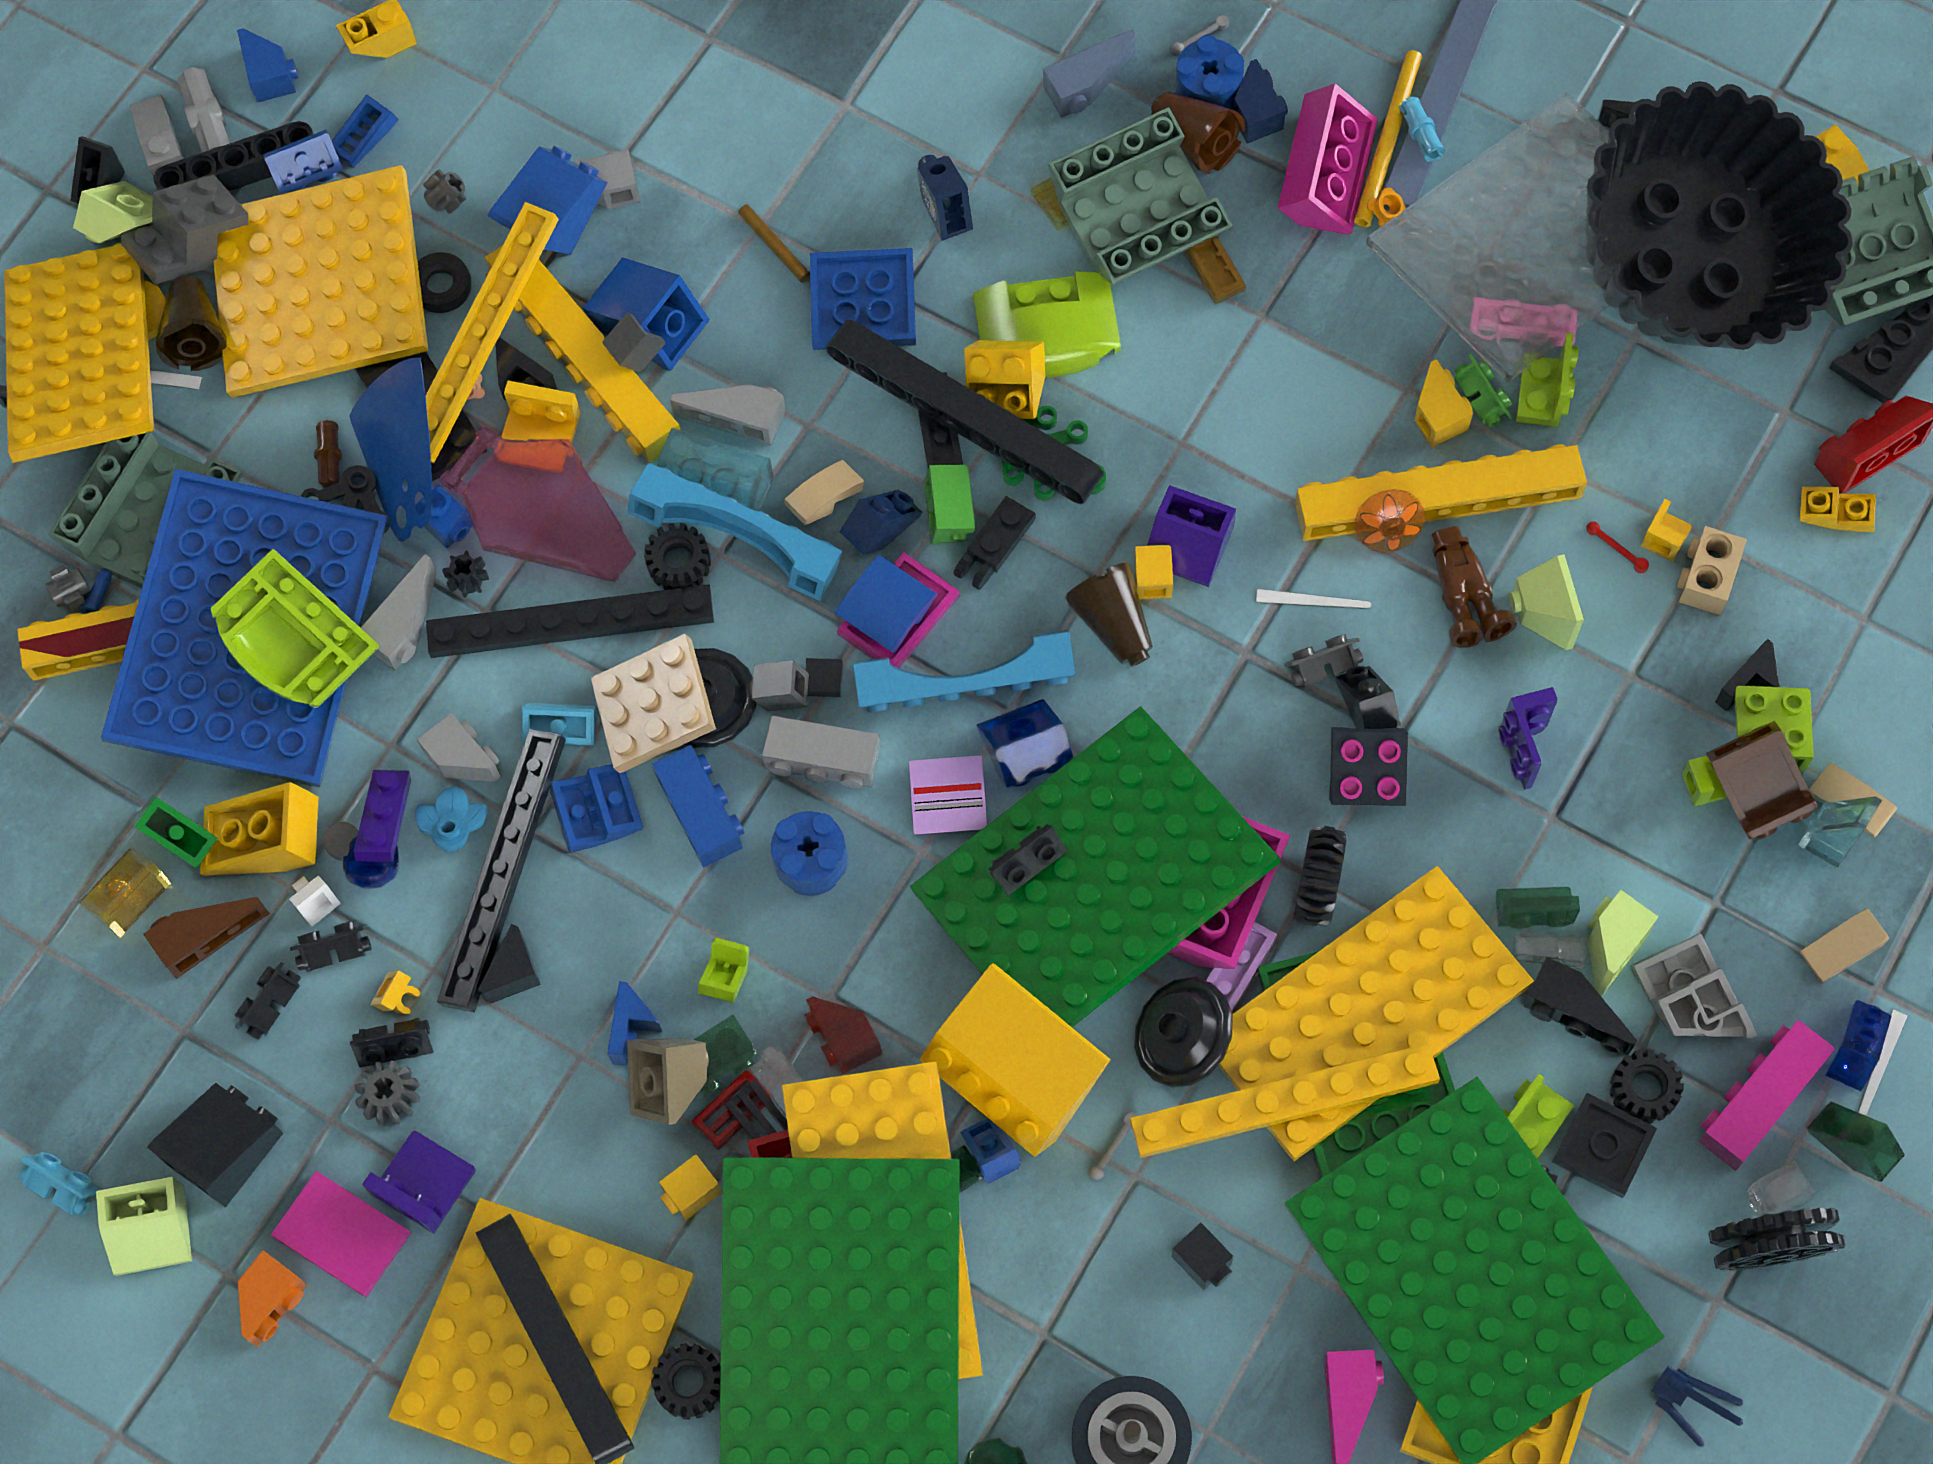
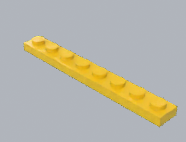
[425,202,559,463]
[1130,1043,1440,1158]

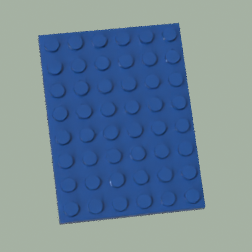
[101,469,387,787]

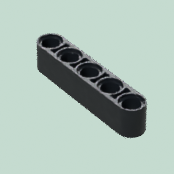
[153,121,314,191]

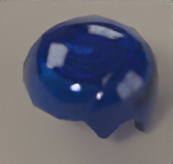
[342,837,400,889]

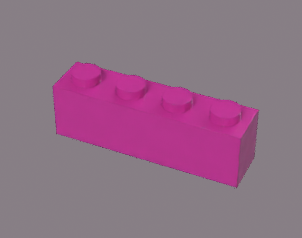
[1698,1020,1836,1171]

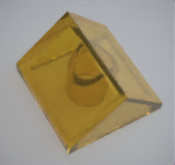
[78,848,171,938]

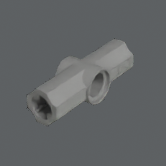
[177,67,230,153]

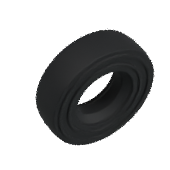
[417,252,471,313]

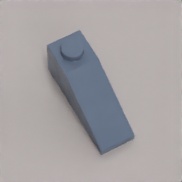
[1043,29,1136,118]

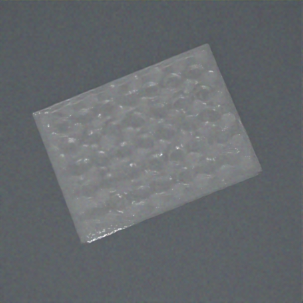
[1366,92,1609,383]

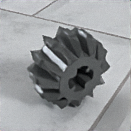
[355,1060,420,1126]

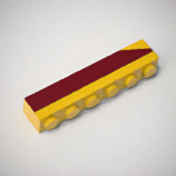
[17,599,139,681]

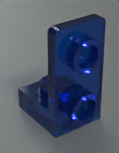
[1825,1000,1892,1092]

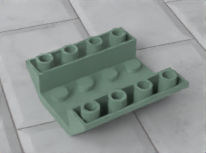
[1048,107,1233,285]
[48,432,243,588]

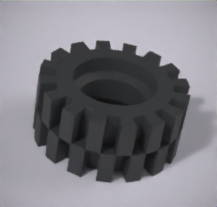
[644,523,711,590]
[1609,1049,1684,1124]
[651,1343,721,1420]

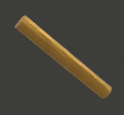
[738,204,810,283]

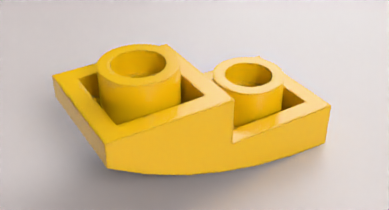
[1800,486,1876,532]

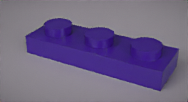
[354,770,411,862]

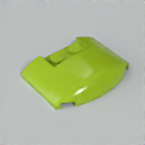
[973,271,1121,378]
[211,549,380,708]

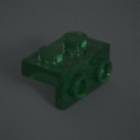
[1495,887,1580,929]
[693,1014,758,1096]

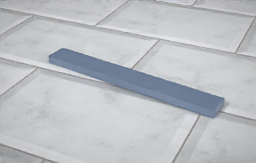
[1385,0,1497,213]

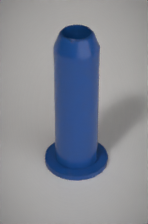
[79,569,112,614]

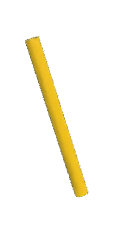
[1354,50,1422,227]

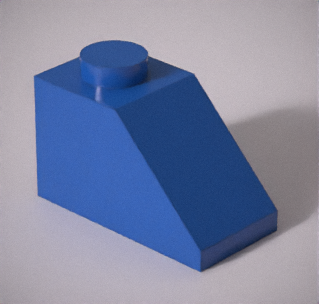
[237,28,298,102]

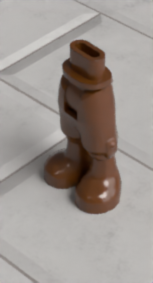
[1432,526,1517,648]

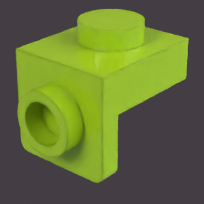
[698,938,749,1003]

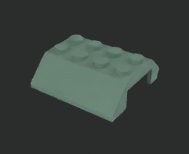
[1825,156,1933,327]

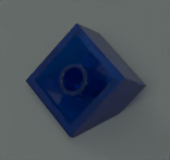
[976,699,1074,788]

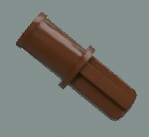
[314,420,342,488]

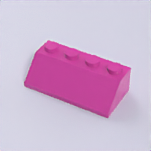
[1278,83,1378,235]
[1166,816,1290,969]

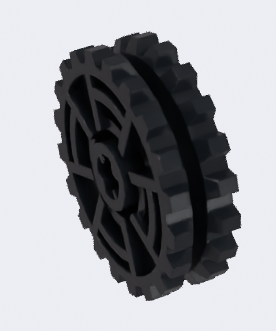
[1708,1208,1846,1271]

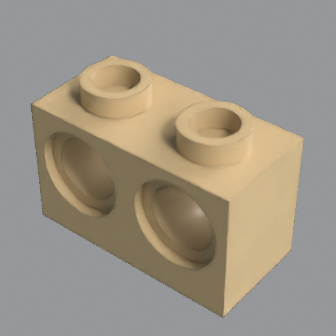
[1676,526,1747,616]

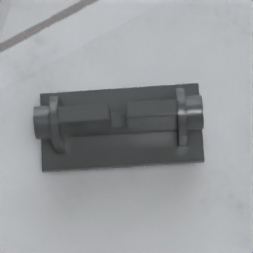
[1284,634,1363,688]

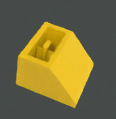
[964,340,1045,419]

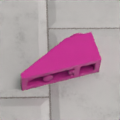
[1324,1350,1384,1464]

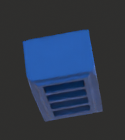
[332,94,399,167]

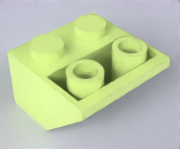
[96,1177,192,1276]

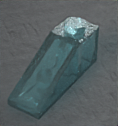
[1798,796,1882,868]

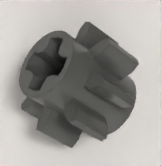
[423,169,466,214]
[45,564,91,611]

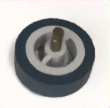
[1072,1376,1192,1464]

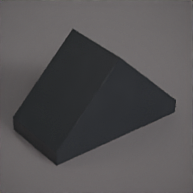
[70,136,125,204]
[478,924,541,1003]

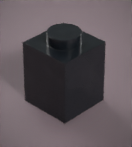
[1171,1223,1234,1290]

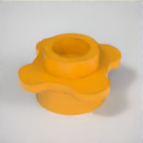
[1367,188,1406,228]

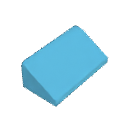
[522,703,598,745]

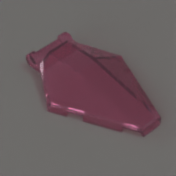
[439,425,636,582]

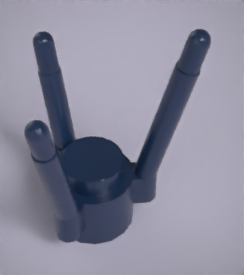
[1651,1365,1743,1447]

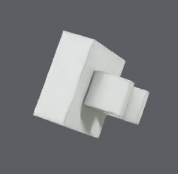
[289,875,341,927]

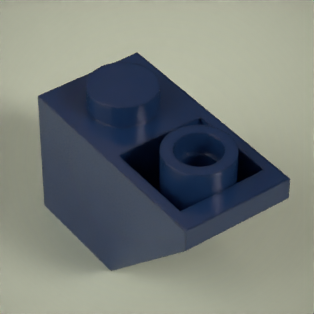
[1233,59,1288,144]
[839,489,923,555]

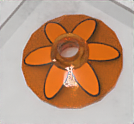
[1355,489,1425,553]

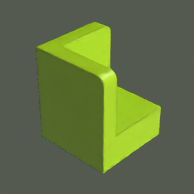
[1682,756,1727,806]

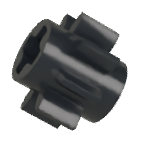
[442,551,489,598]

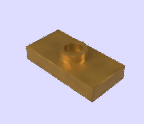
[1184,236,1246,304]

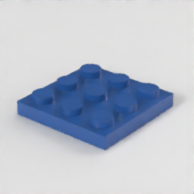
[810,248,916,350]

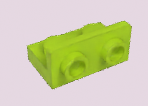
[1503,1074,1575,1160]

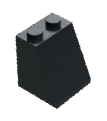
[147,1083,283,1207]

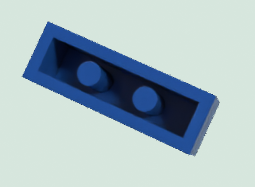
[652,745,744,868]

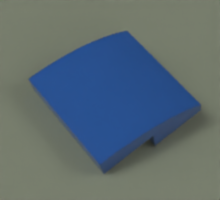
[834,555,938,653]
[549,764,643,853]

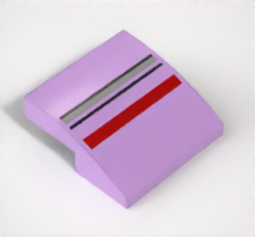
[909,755,987,835]

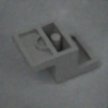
[121,174,248,284]

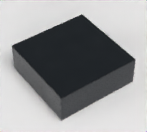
[805,658,843,697]

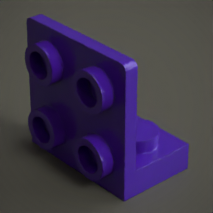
[1498,687,1558,790]
[362,1131,476,1234]

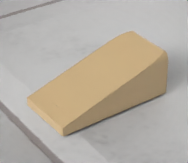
[1799,908,1889,983]

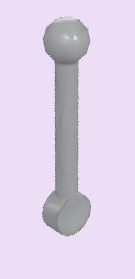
[1170,15,1229,56]
[1089,1112,1138,1181]

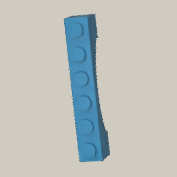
[627,462,842,601]
[853,630,1076,712]

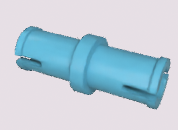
[1399,96,1445,162]

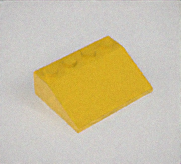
[919,963,1111,1157]

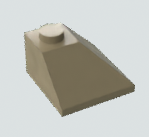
[627,1038,709,1125]

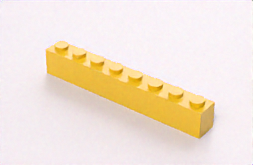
[484,245,683,463]
[1295,444,1587,541]

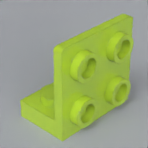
[1516,333,1579,427]
[1735,686,1814,773]

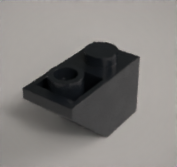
[1336,666,1401,729]

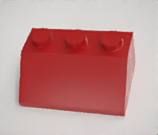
[1814,396,1933,494]

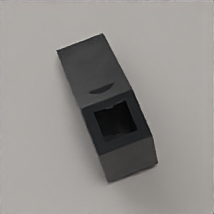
[1523,957,1637,1055]

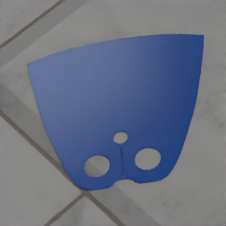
[349,358,432,542]

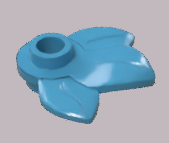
[415,786,488,852]

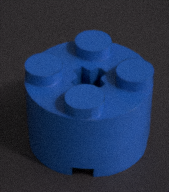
[1175,35,1244,110]
[771,811,848,896]

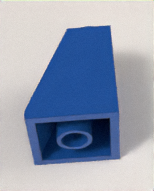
[487,145,608,255]
[583,257,710,371]

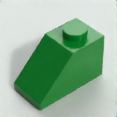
[131,794,218,868]

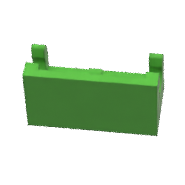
[924,465,975,545]

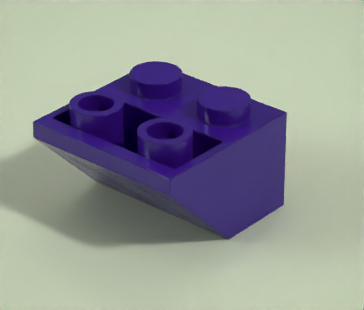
[1147,485,1236,587]

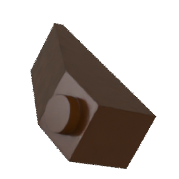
[143,897,270,979]

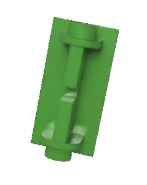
[1454,353,1514,428]

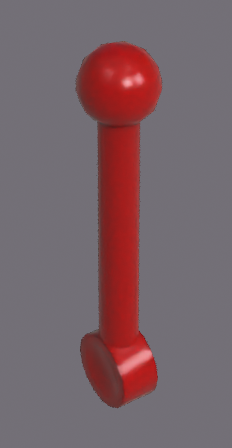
[1586,521,1649,573]

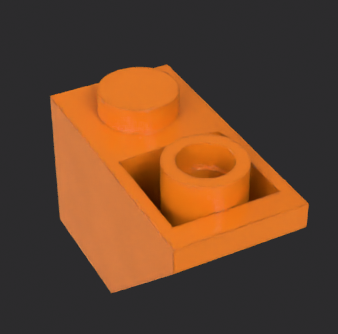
[238,1250,307,1347]

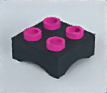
[1329,727,1408,806]

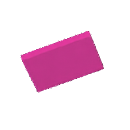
[837,552,960,668]
[271,1171,411,1298]

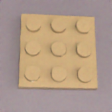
[591,634,716,773]

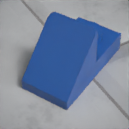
[607,981,662,1065]
[960,1118,1021,1183]

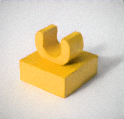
[370,970,420,1015]

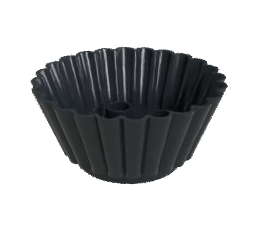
[1586,81,1853,350]

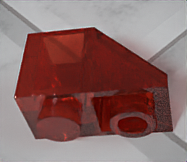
[804,996,882,1075]

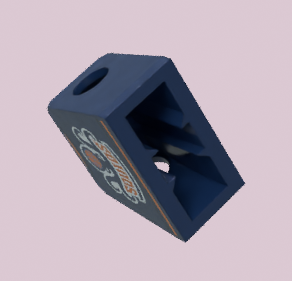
[917,155,973,241]

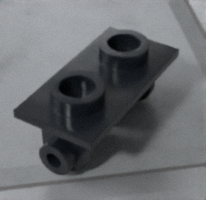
[987,825,1067,896]
[290,920,372,972]
[234,962,301,1040]
[350,1017,434,1068]

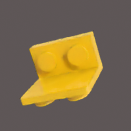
[495,381,581,473]

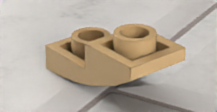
[784,460,864,525]
[1809,762,1897,838]

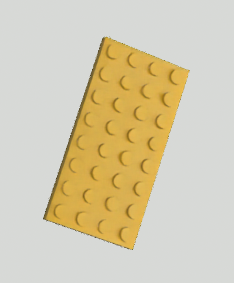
[4,243,154,463]
[1218,866,1534,1162]
[782,1061,983,1379]

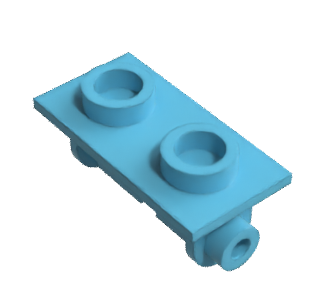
[18,1152,101,1216]

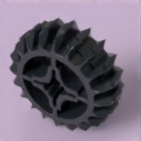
[1294,825,1347,926]

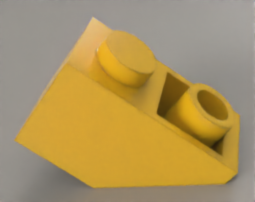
[336,0,417,58]
[1414,359,1473,448]

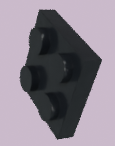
[1552,1093,1657,1198]

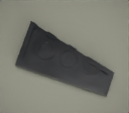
[1829,296,1933,404]

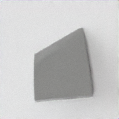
[1630,934,1757,1038]

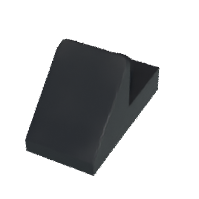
[495,337,558,400]
[1715,639,1780,711]

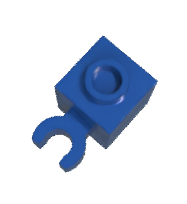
[415,484,473,549]

